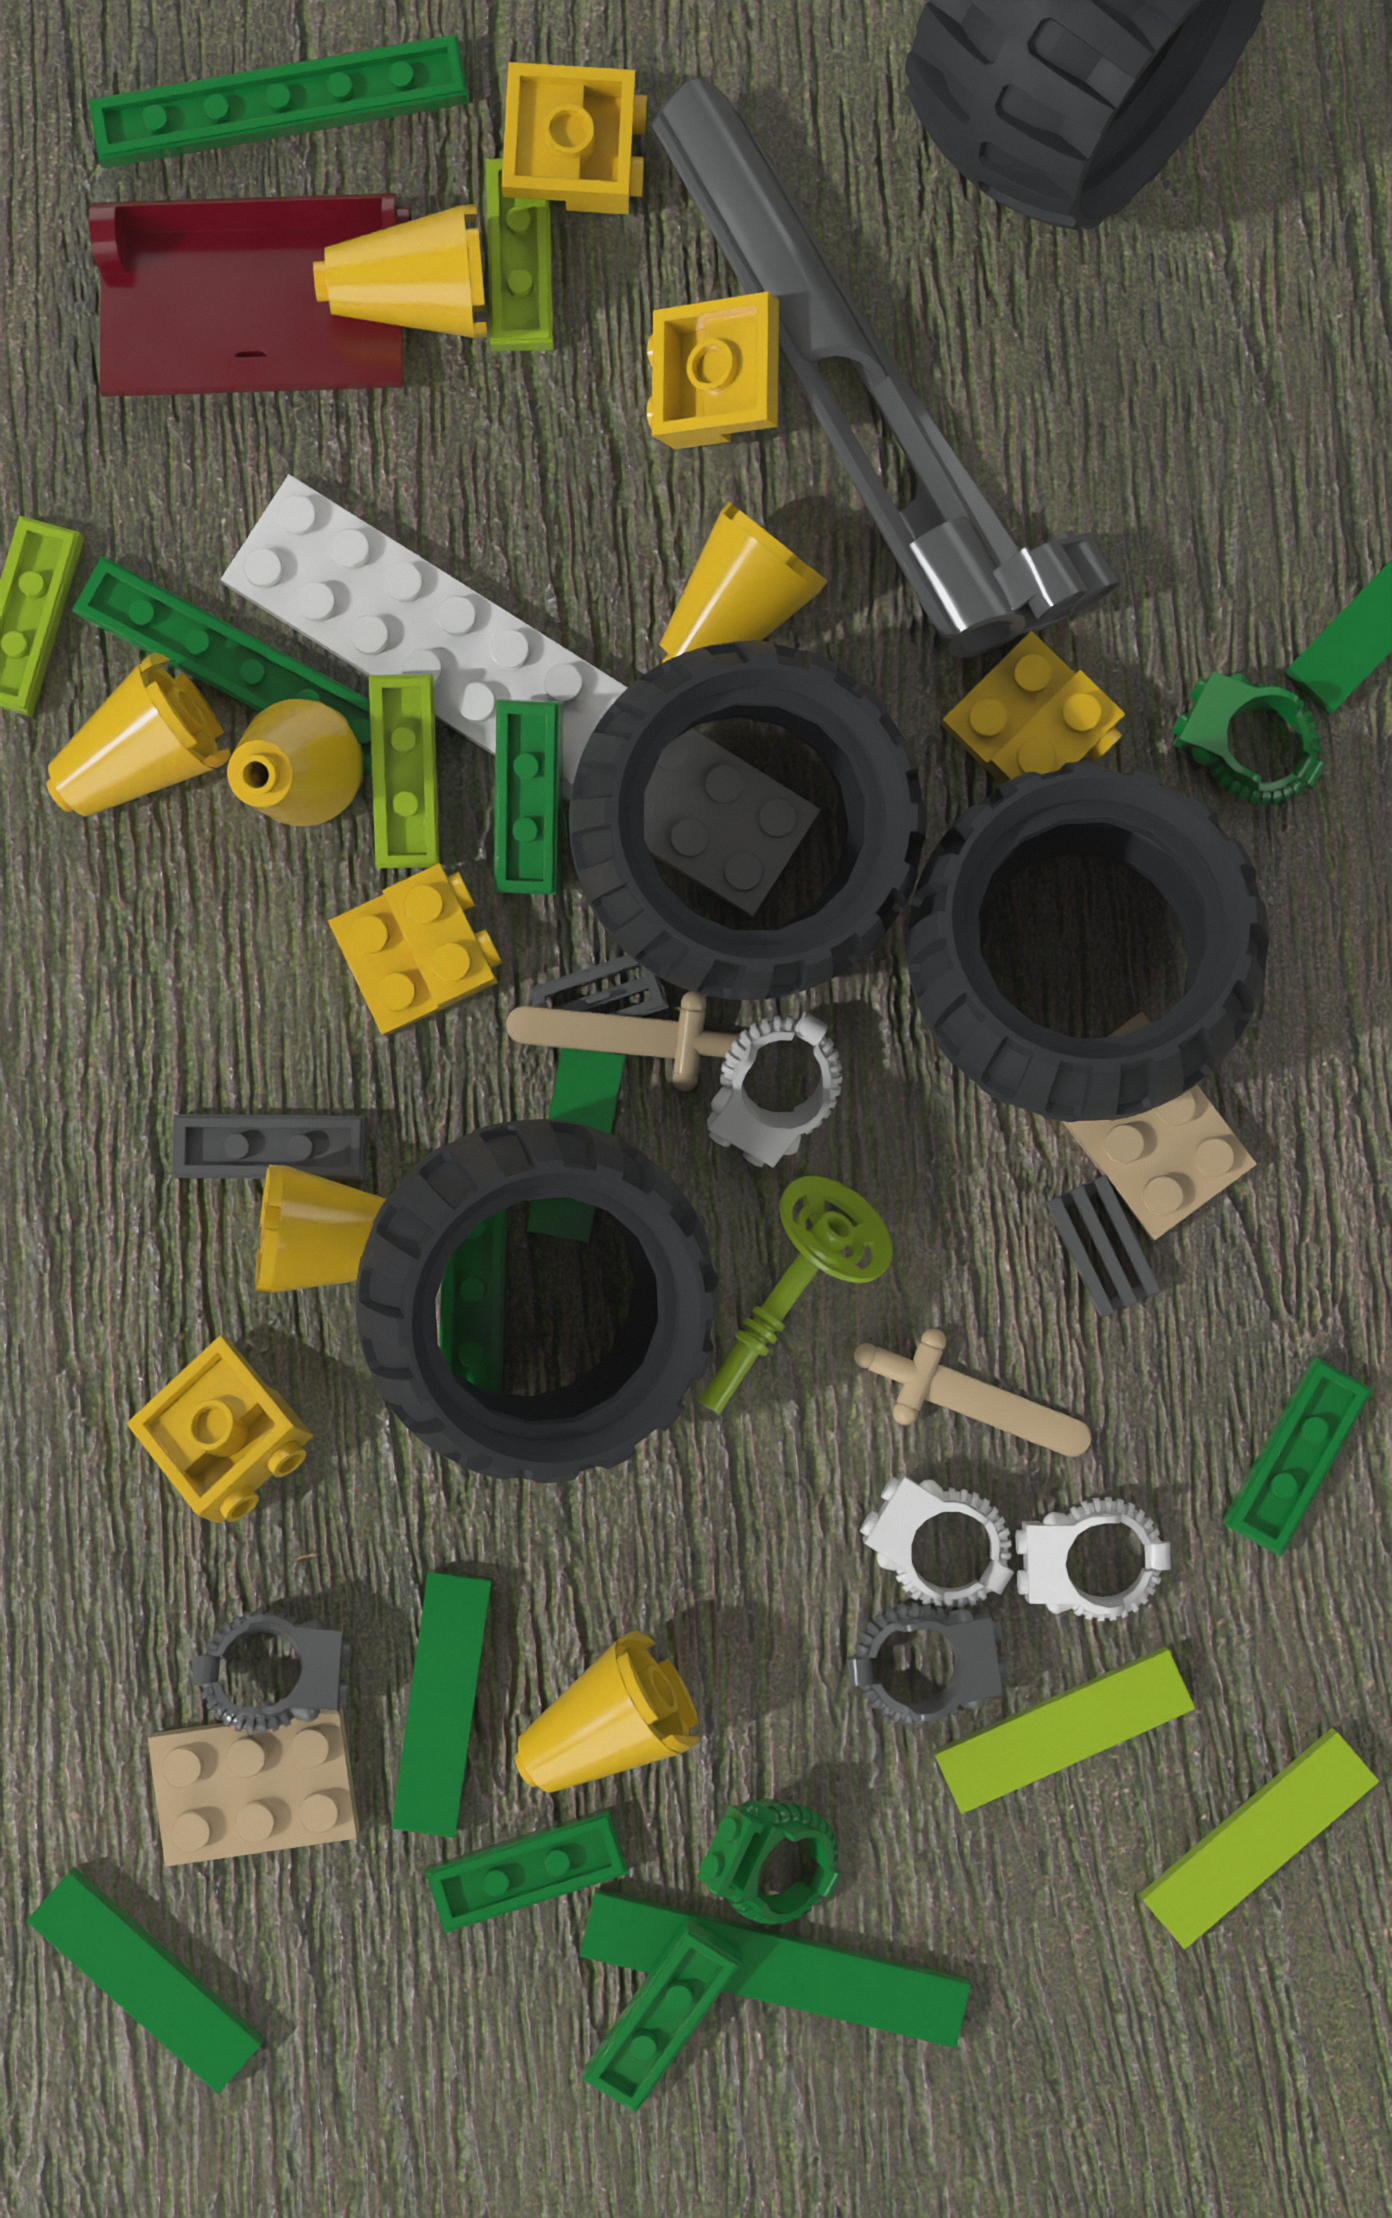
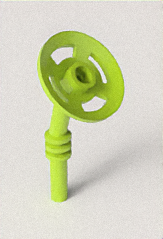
[698,1175,893,1415]

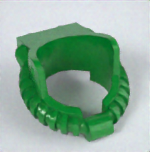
[1171,671,1325,806]
[697,1798,843,1925]

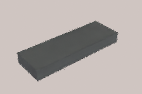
[172,1114,367,1180]

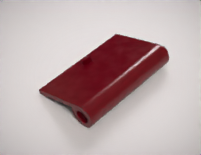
[89,193,412,397]

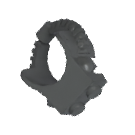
[846,1602,1009,1726]
[192,1608,352,1734]

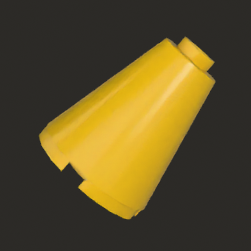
[313,204,487,338]
[659,501,828,663]
[46,652,231,817]
[227,699,364,827]
[255,1164,386,1293]
[515,1630,699,1793]

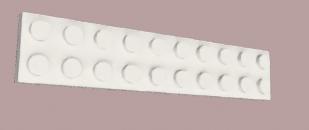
[221,474,821,919]

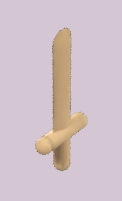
[506,991,741,1091]
[854,1328,1092,1457]

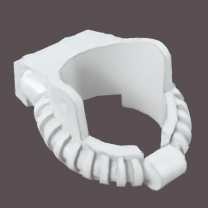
[707,1012,843,1168]
[860,1474,1014,1611]
[1015,1497,1171,1621]

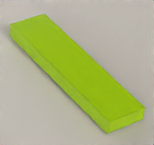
[933,1646,1195,1814]
[1139,1728,1380,1950]

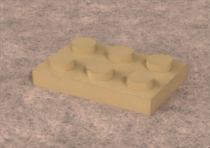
[1062,1011,1257,1240]
[148,1706,360,1867]

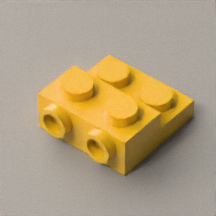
[502,62,647,214]
[647,291,779,449]
[940,631,1125,785]
[328,863,502,1037]
[126,1335,314,1524]

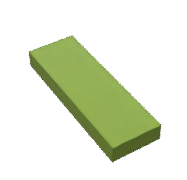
[486,159,554,351]
[0,516,85,717]
[369,674,439,869]

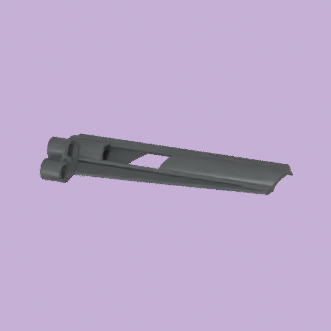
[652,78,1120,658]

